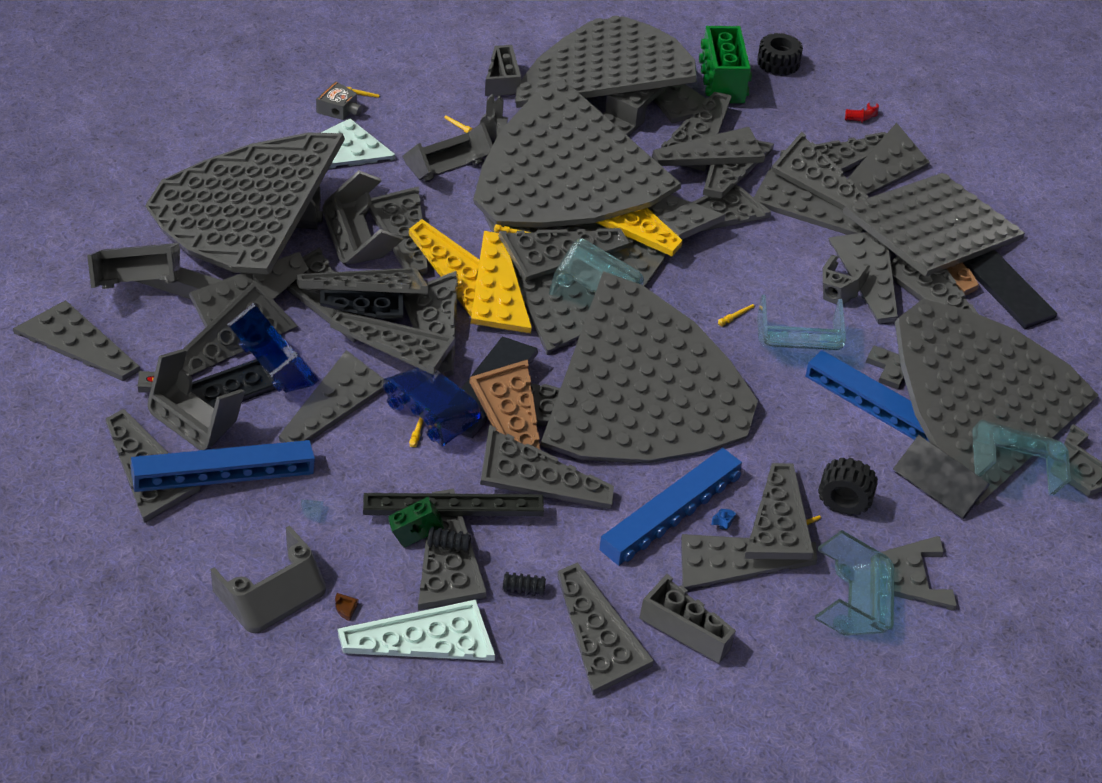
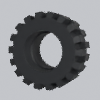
[757,33,803,76]
[818,457,878,516]

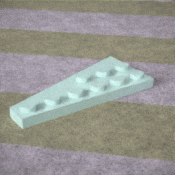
[338,600,495,661]

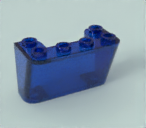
[383,367,482,447]

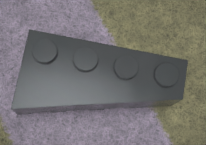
[639,574,736,663]

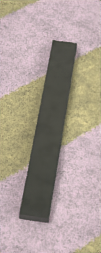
[363,493,544,517]

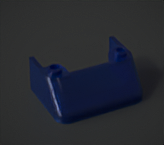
[227,303,319,393]

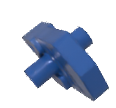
[711,509,736,529]

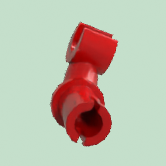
[845,103,879,123]

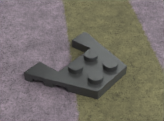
[1052,424,1102,496]
[876,536,957,611]

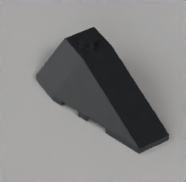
[320,290,403,323]

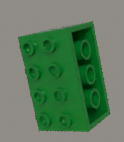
[699,26,752,103]

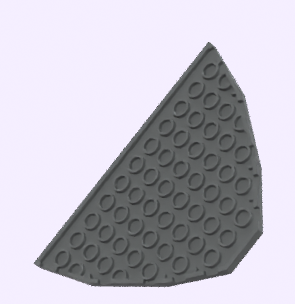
[483,213,665,355]

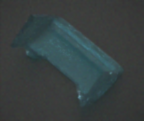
[549,238,644,295]
[757,295,846,351]
[973,420,1071,496]
[815,530,894,636]

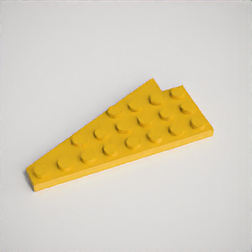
[596,208,682,256]

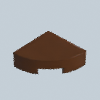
[335,593,359,621]

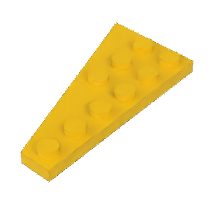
[409,219,480,316]
[470,231,532,334]

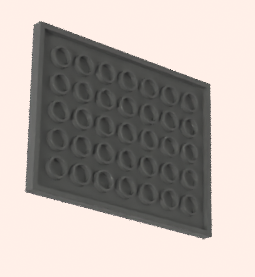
[842,173,1025,277]

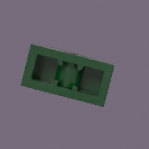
[388,497,444,548]

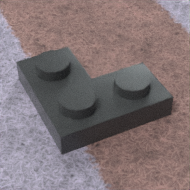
[866,345,904,390]

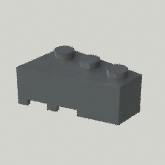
[485,45,521,96]

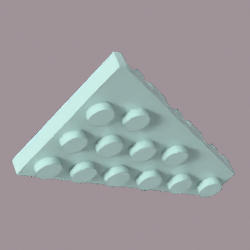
[321,119,395,169]

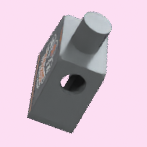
[316,81,362,120]

